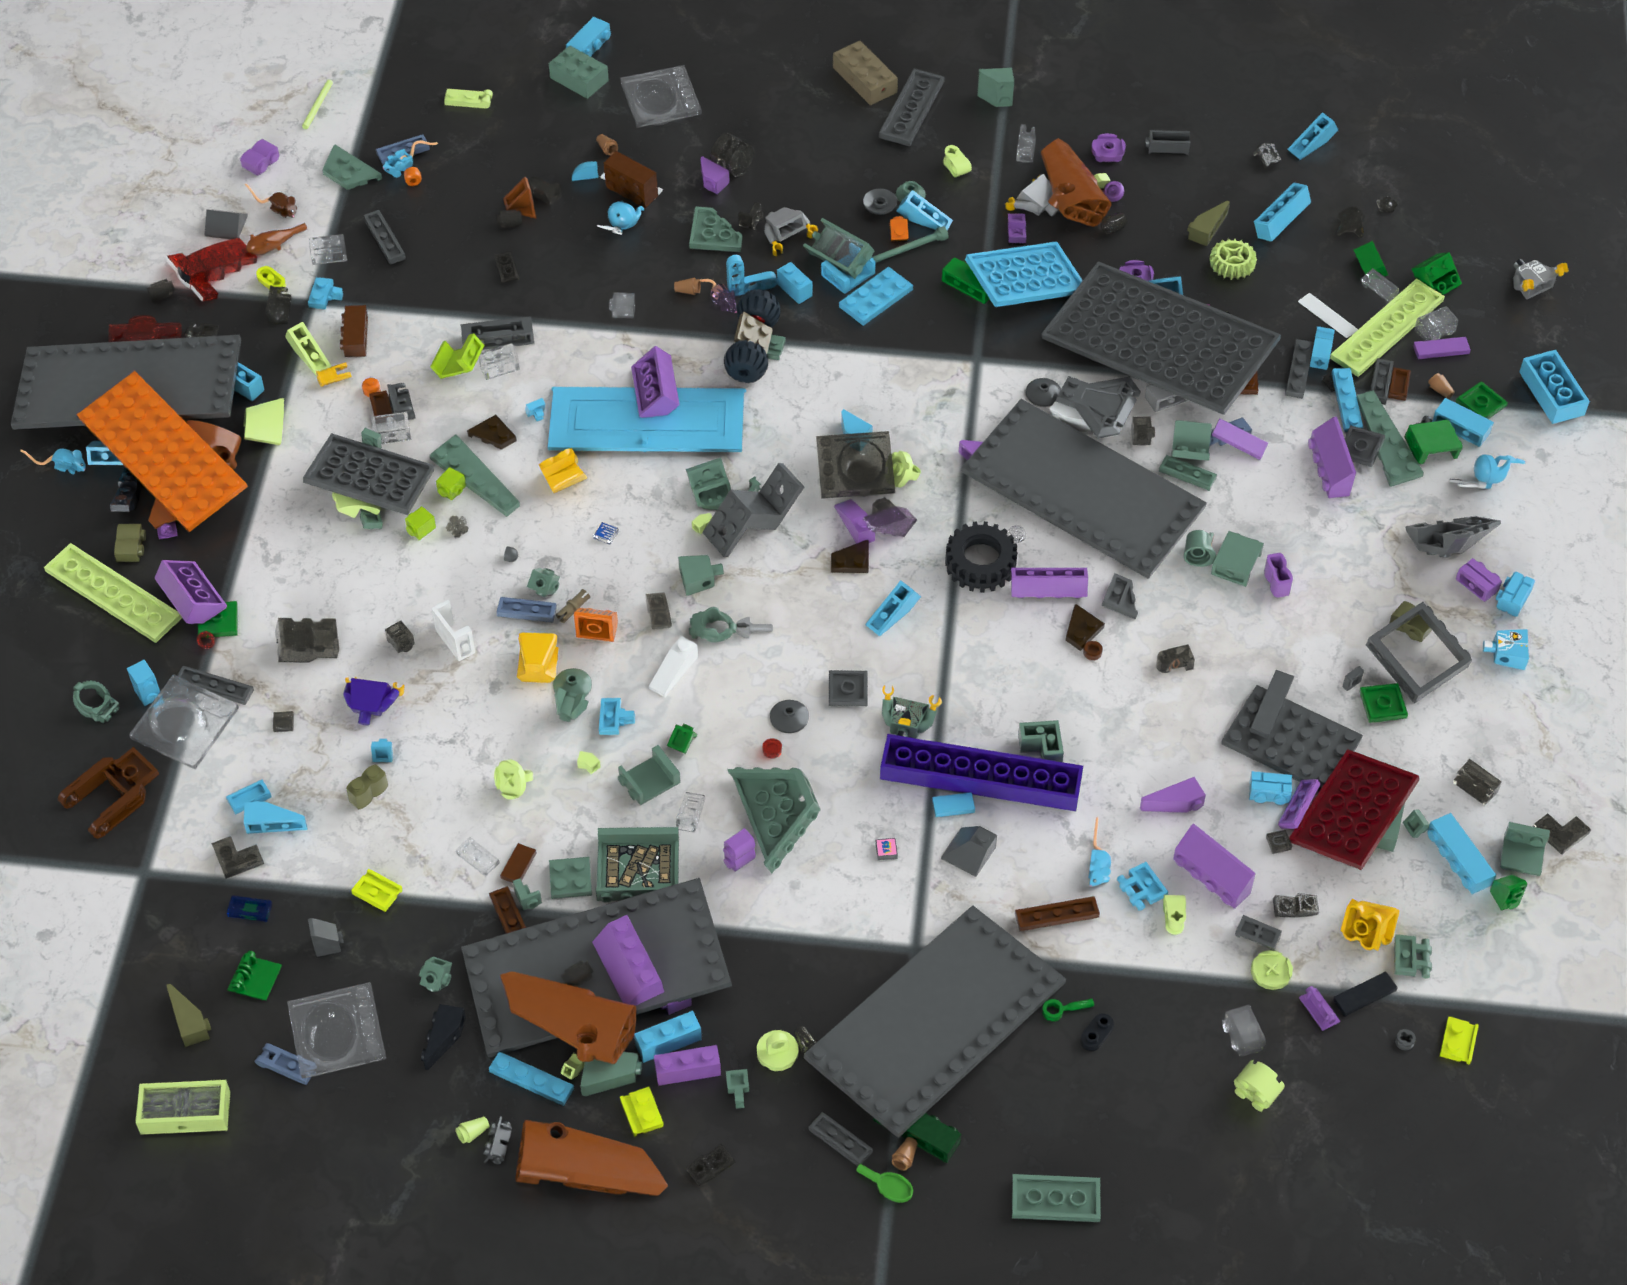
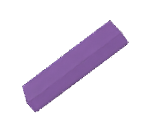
[1413,337,1470,359]
[1212,419,1268,460]
[1278,779,1320,829]

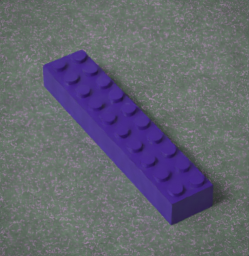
[880,734,1084,811]

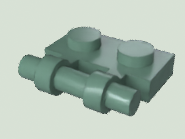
[1394,934,1432,979]

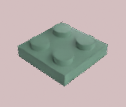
[549,857,592,899]

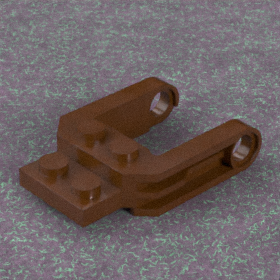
[58,747,159,839]

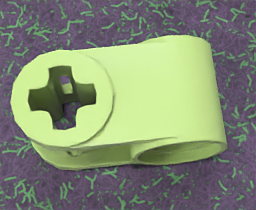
[943,145,972,178]
[1163,895,1186,935]

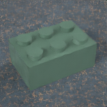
[549,46,609,99]

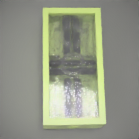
[136,1080,230,1134]

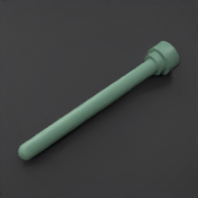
[872,226,949,263]

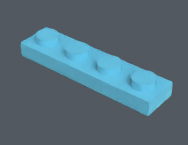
[1331,368,1363,432]
[489,1051,574,1106]

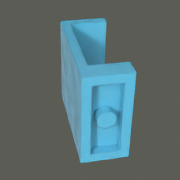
[821,243,875,294]

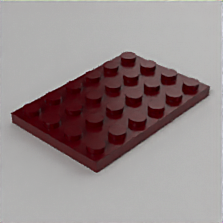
[1289,749,1420,870]

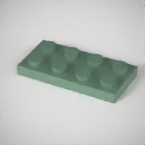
[1012,1174,1101,1222]

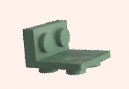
[1171,420,1212,461]
[1500,822,1550,876]

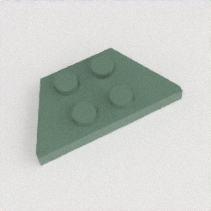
[322,145,382,190]

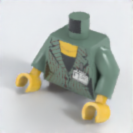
[882,685,942,738]

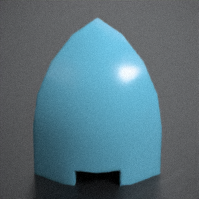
[572,161,598,181]

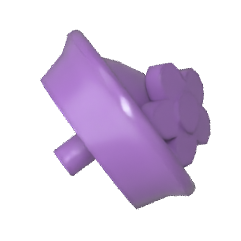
[1103,181,1124,202]

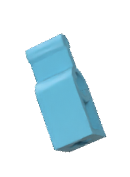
[1309,326,1335,370]

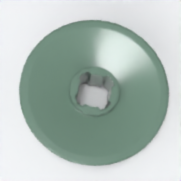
[895,181,926,202]

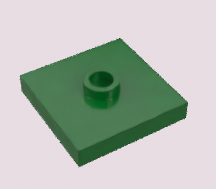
[1456,381,1508,419]
[198,601,238,639]
[1359,683,1408,723]

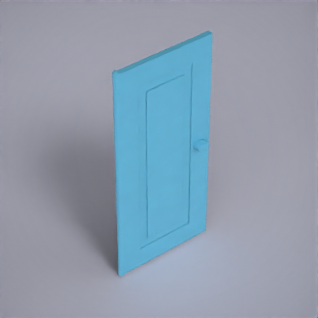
[548,387,746,452]

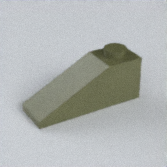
[1187,201,1230,246]
[166,984,212,1047]

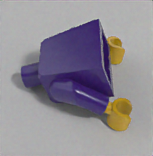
[343,677,405,725]

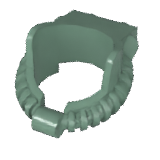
[689,607,737,642]
[73,680,119,724]

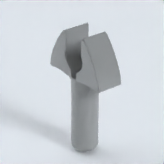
[736,617,773,638]

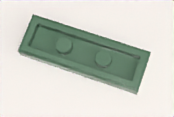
[1159,455,1217,491]

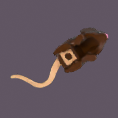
[245,184,297,218]

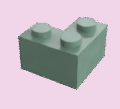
[1018,720,1064,762]

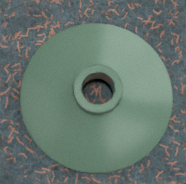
[553,668,592,697]

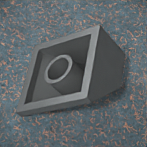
[941,826,997,877]

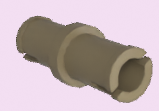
[556,589,591,623]

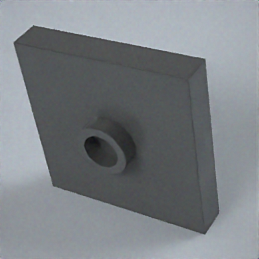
[1344,425,1385,467]
[829,670,868,706]

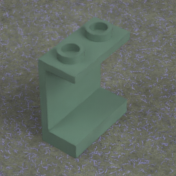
[1211,531,1264,587]
[617,745,681,805]

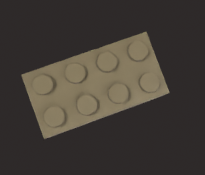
[833,41,898,106]

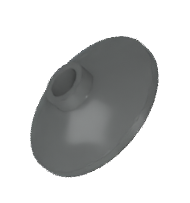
[863,188,897,214]
[1026,378,1061,407]
[770,700,809,733]

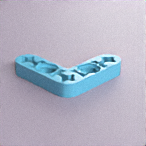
[726,255,778,296]

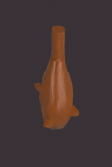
[246,223,307,255]

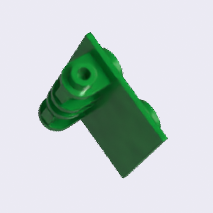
[227,951,282,1001]

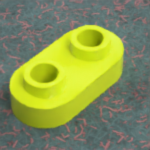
[256,266,286,292]

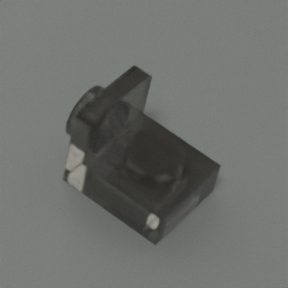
[1253,142,1281,168]

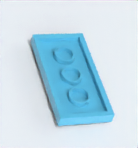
[839,267,913,326]

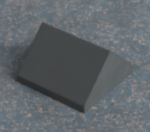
[204,209,248,240]

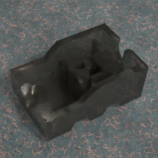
[275,618,339,663]

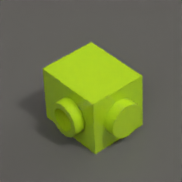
[436,467,466,500]
[405,506,436,540]

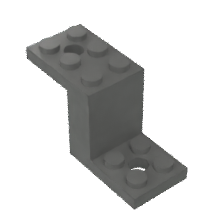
[702,463,804,557]

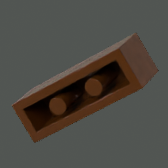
[340,305,368,357]

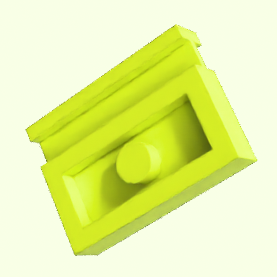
[351,869,403,912]
[1440,1016,1479,1065]
[620,1087,664,1137]

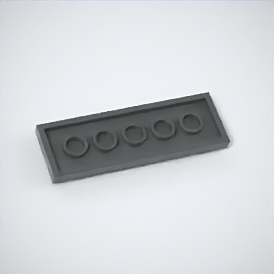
[879,68,945,146]

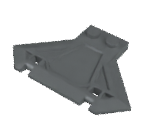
[1056,376,1141,439]

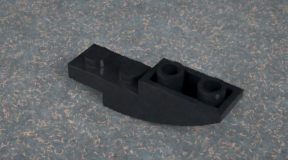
[110,467,142,512]

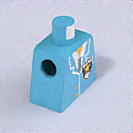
[1483,629,1529,670]

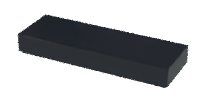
[1333,971,1398,1017]

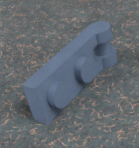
[255,1043,317,1085]

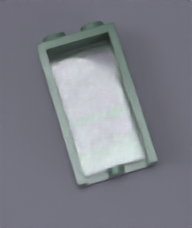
[803,218,874,279]

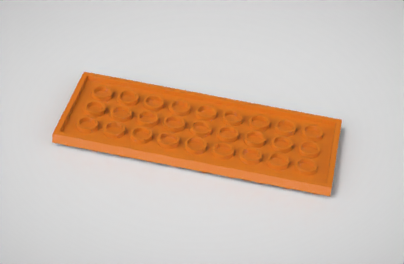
[77,371,248,532]

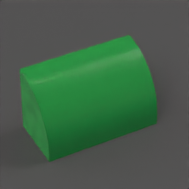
[1354,241,1388,279]

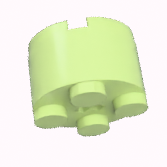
[1234,1060,1284,1112]

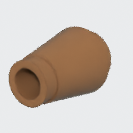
[596,134,618,155]
[674,277,701,295]
[1428,373,1455,399]
[892,1137,918,1171]

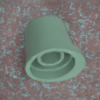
[1183,530,1216,567]

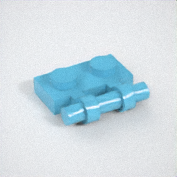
[1117,862,1168,911]

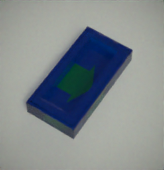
[226,896,272,922]

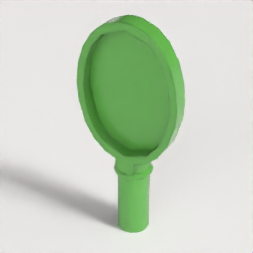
[856,1164,913,1203]

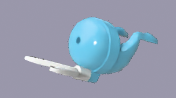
[597,201,644,235]
[1449,454,1525,489]

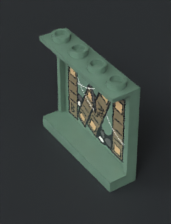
[596,827,679,902]

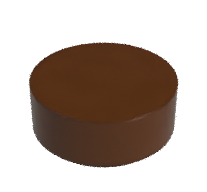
[1083,641,1103,660]

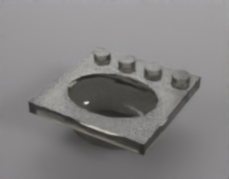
[816,431,895,499]

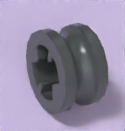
[1395,1029,1416,1050]

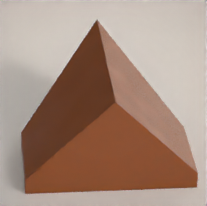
[503,177,536,219]

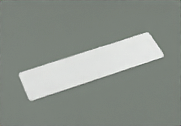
[1298,293,1358,338]

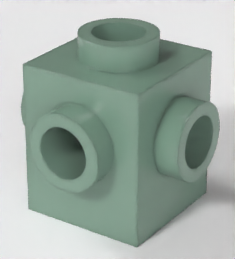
[527,568,560,597]
[419,957,452,992]

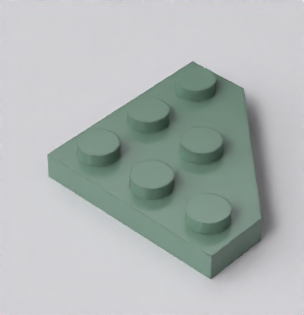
[689,207,743,252]

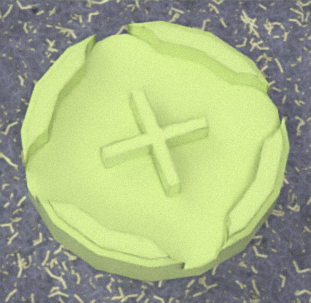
[1251,950,1293,990]

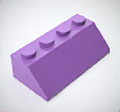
[631,346,680,418]
[1308,417,1356,498]
[155,560,227,624]
[1173,823,1256,909]
[592,915,664,1006]

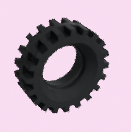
[945,521,1018,593]

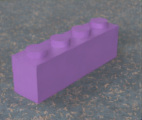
[1011,568,1088,598]

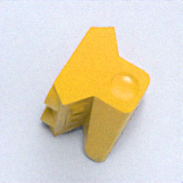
[539,448,587,493]
[517,632,559,683]
[1341,899,1400,951]

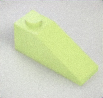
[285,322,332,375]

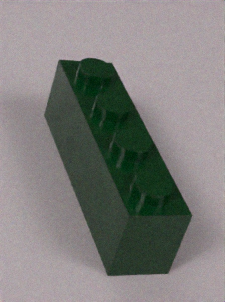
[874,1113,961,1163]

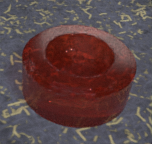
[762,738,782,758]

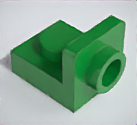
[667,723,697,754]

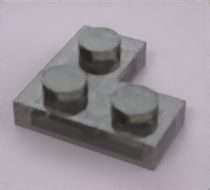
[1533,813,1591,855]
[211,836,264,879]

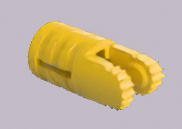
[316,362,352,387]

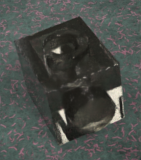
[1131,417,1155,445]

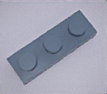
[376,134,430,165]
[497,597,557,623]

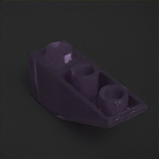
[863,506,917,537]

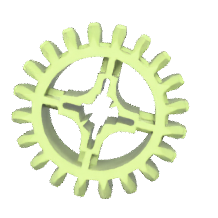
[1209,238,1257,280]

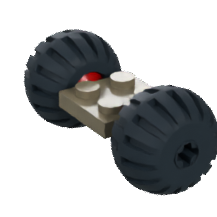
[724,289,780,383]

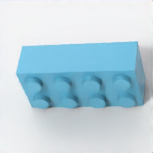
[1519,350,1590,424]

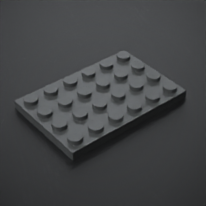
[303,433,435,515]
[1221,685,1363,792]

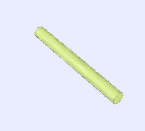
[302,80,333,129]

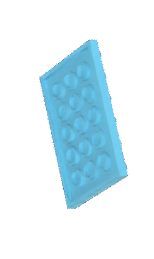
[965,242,1083,307]

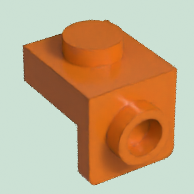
[889,216,909,241]

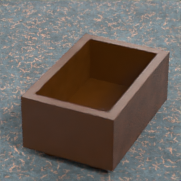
[603,151,658,208]

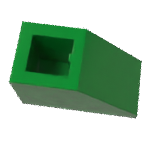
[1490,875,1528,911]

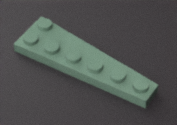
[1357,390,1424,487]
[430,434,520,517]

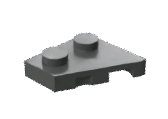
[1102,573,1138,619]

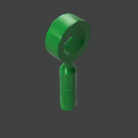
[1042,999,1094,1021]

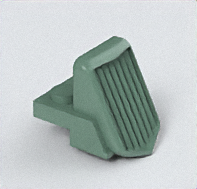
[686,457,731,510]

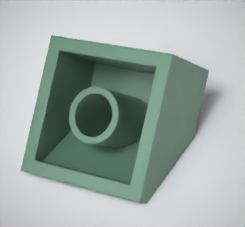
[977,68,1014,107]

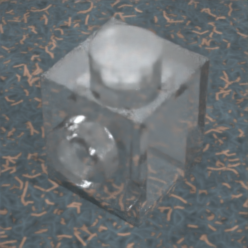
[609,292,636,319]

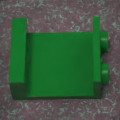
[1404,420,1463,464]

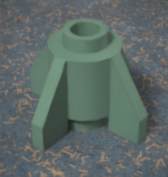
[554,687,589,722]

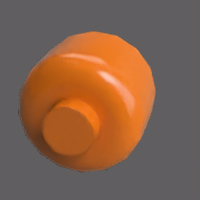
[404,167,422,186]
[362,378,381,397]

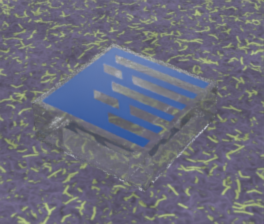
[593,522,619,545]

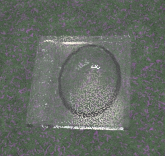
[620,65,702,128]
[129,674,239,770]
[287,982,387,1079]

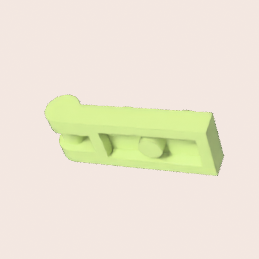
[444,89,493,108]

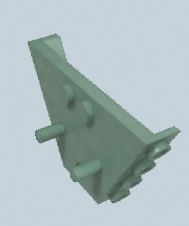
[727,767,821,873]

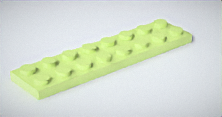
[1330,278,1445,377]
[44,543,182,643]

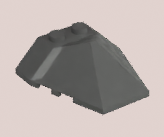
[1405,516,1501,558]

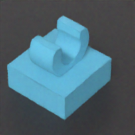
[525,398,545,421]
[371,739,393,762]

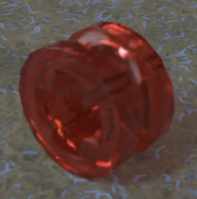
[197,631,216,649]

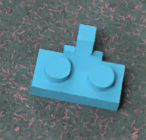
[308,277,343,309]
[599,698,635,735]

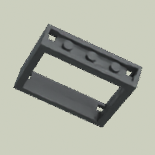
[1366,602,1472,704]

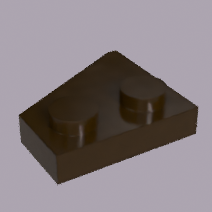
[467,414,517,449]
[831,540,869,573]
[1066,604,1105,651]

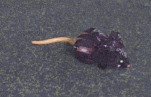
[699,279,737,313]

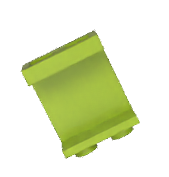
[430,333,485,379]

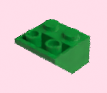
[1411,252,1462,295]

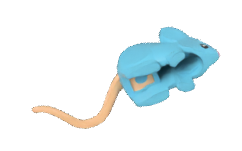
[383,141,438,178]
[20,449,86,474]
[1089,817,1111,886]

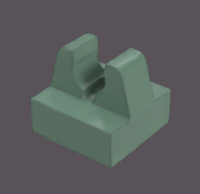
[1402,809,1430,838]

